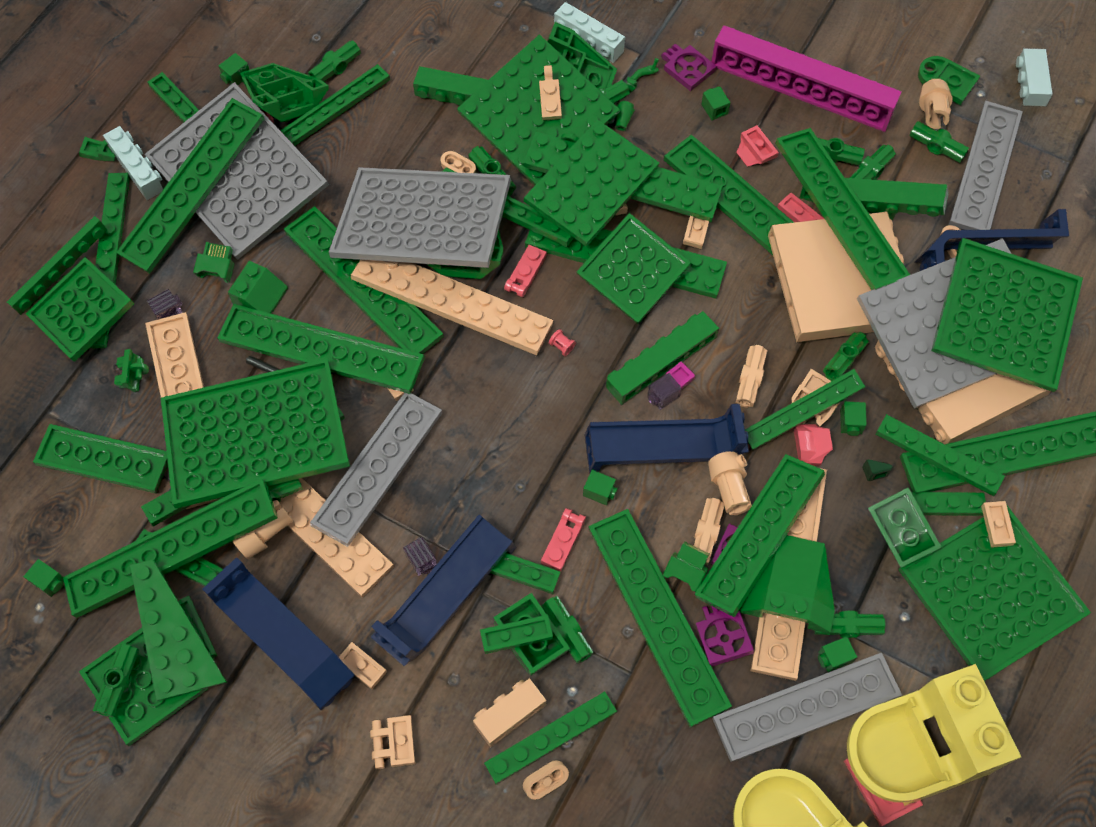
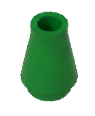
[615,101,635,131]

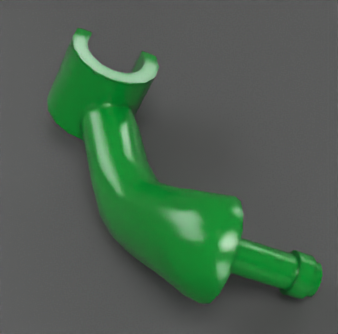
[626,58,659,92]

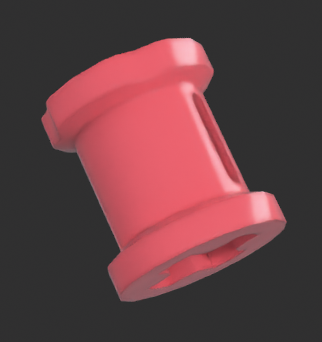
[549,329,576,356]

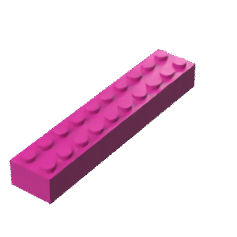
[711,26,902,132]

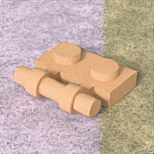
[370,715,415,769]

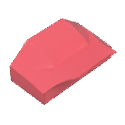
[736,125,779,167]
[793,424,833,466]

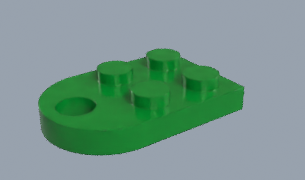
[918,56,980,105]

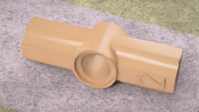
[735,345,767,408]
[693,498,724,566]

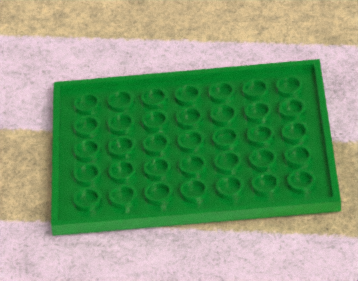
[161,358,350,509]

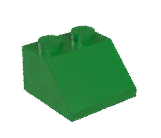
[228,261,288,314]

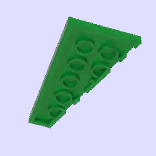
[130,559,227,701]

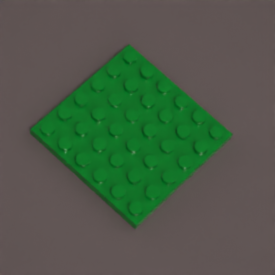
[457,34,620,186]
[931,238,1083,392]
[898,504,1091,681]

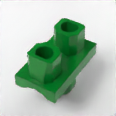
[114,349,149,392]

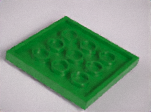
[577,213,691,324]
[26,257,135,362]
[79,628,208,746]

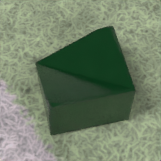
[862,459,893,481]

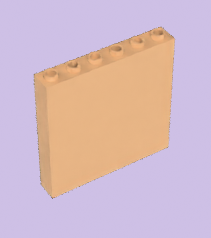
[768,212,904,342]
[875,340,1051,444]

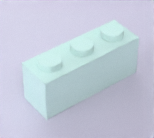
[1016,48,1052,106]

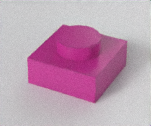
[665,362,695,391]

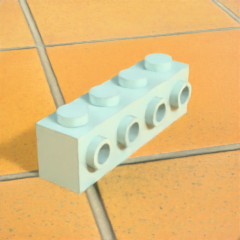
[554,2,625,63]
[103,126,163,200]

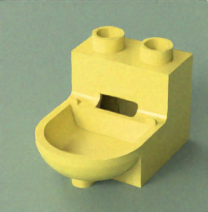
[847,664,1021,806]
[733,769,868,827]

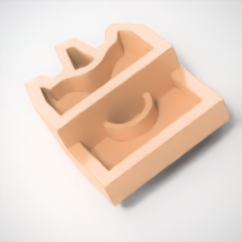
[792,369,840,426]

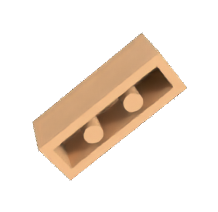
[473,678,546,748]

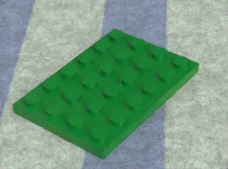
[524,119,660,247]

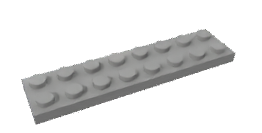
[948,101,1023,230]
[310,393,442,547]
[712,652,902,763]

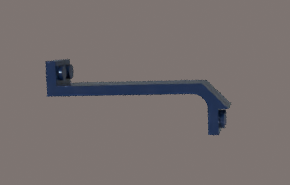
[914,209,1069,271]
[584,404,749,474]
[371,515,517,666]
[202,557,355,710]

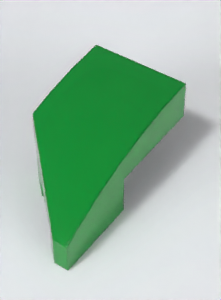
[79,137,115,161]

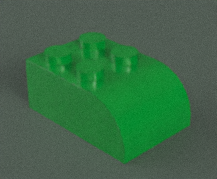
[868,488,941,567]
[493,593,570,676]

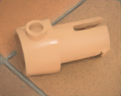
[919,79,952,129]
[708,452,752,515]
[233,500,293,559]

